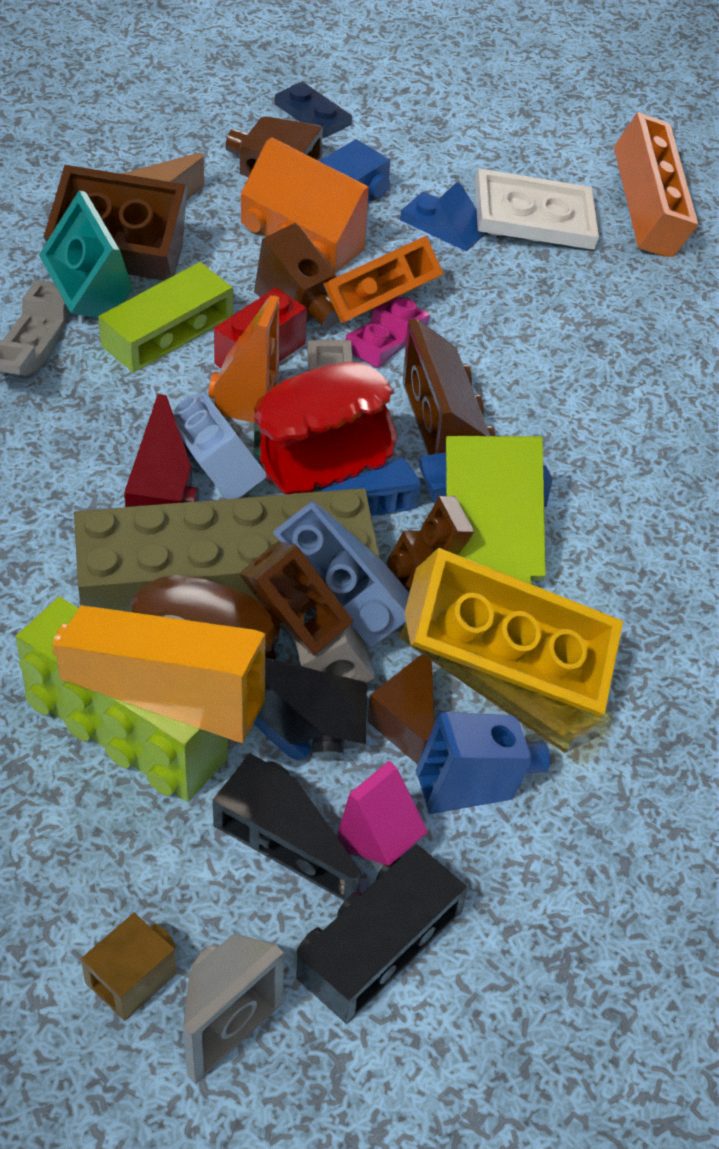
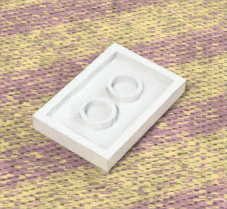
[475,168,599,250]

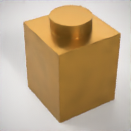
[80,912,177,1021]

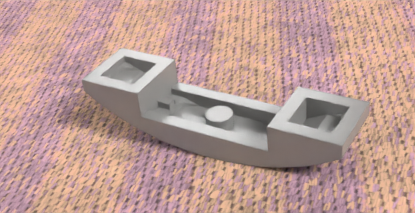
[0,280,70,376]

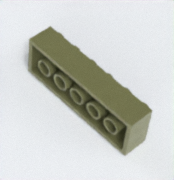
[74,488,380,612]

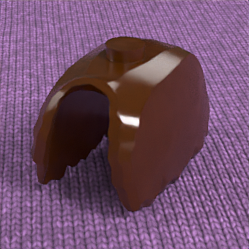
[128,575,280,660]

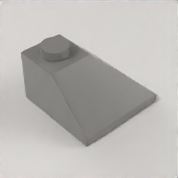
[183,933,284,1084]

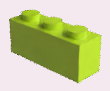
[98,262,233,373]

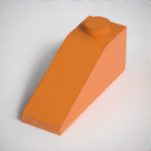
[323,236,444,323]
[208,295,279,423]

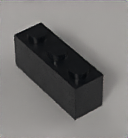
[296,844,468,1025]

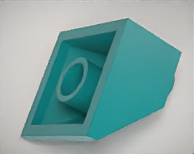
[39,191,133,318]

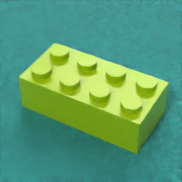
[15,596,228,802]

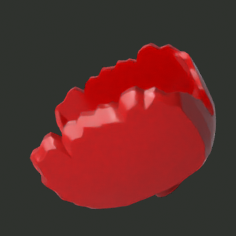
[254,362,397,494]

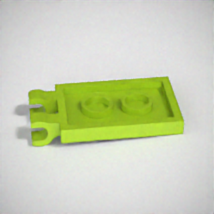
[446,436,546,584]

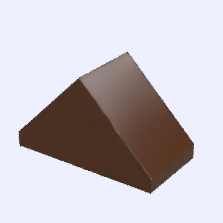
[368,654,434,765]

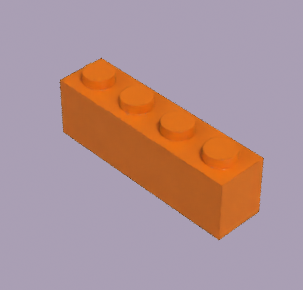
[614,112,698,257]

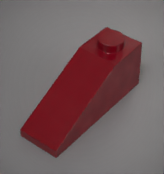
[124,394,199,507]

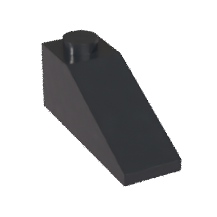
[257,657,367,758]
[212,753,361,901]

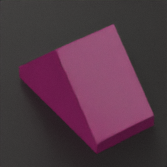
[337,761,428,866]

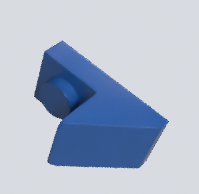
[400,182,487,252]

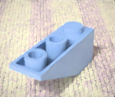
[173,391,266,499]

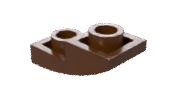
[386,496,474,593]

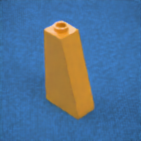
[52,605,265,744]

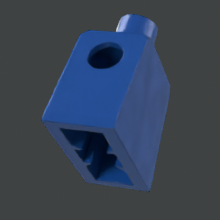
[416,712,550,815]

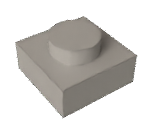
[307,340,353,371]

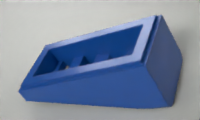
[321,457,421,516]

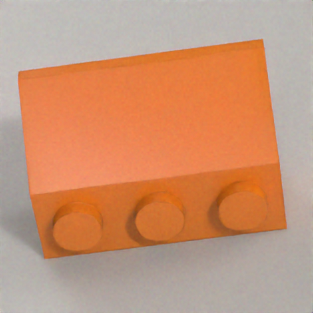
[241,137,369,273]

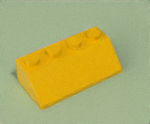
[404,548,623,717]

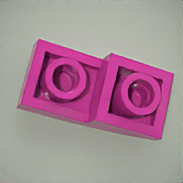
[345,297,431,368]

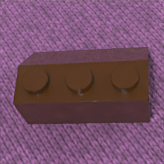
[43,165,187,281]
[402,318,495,455]

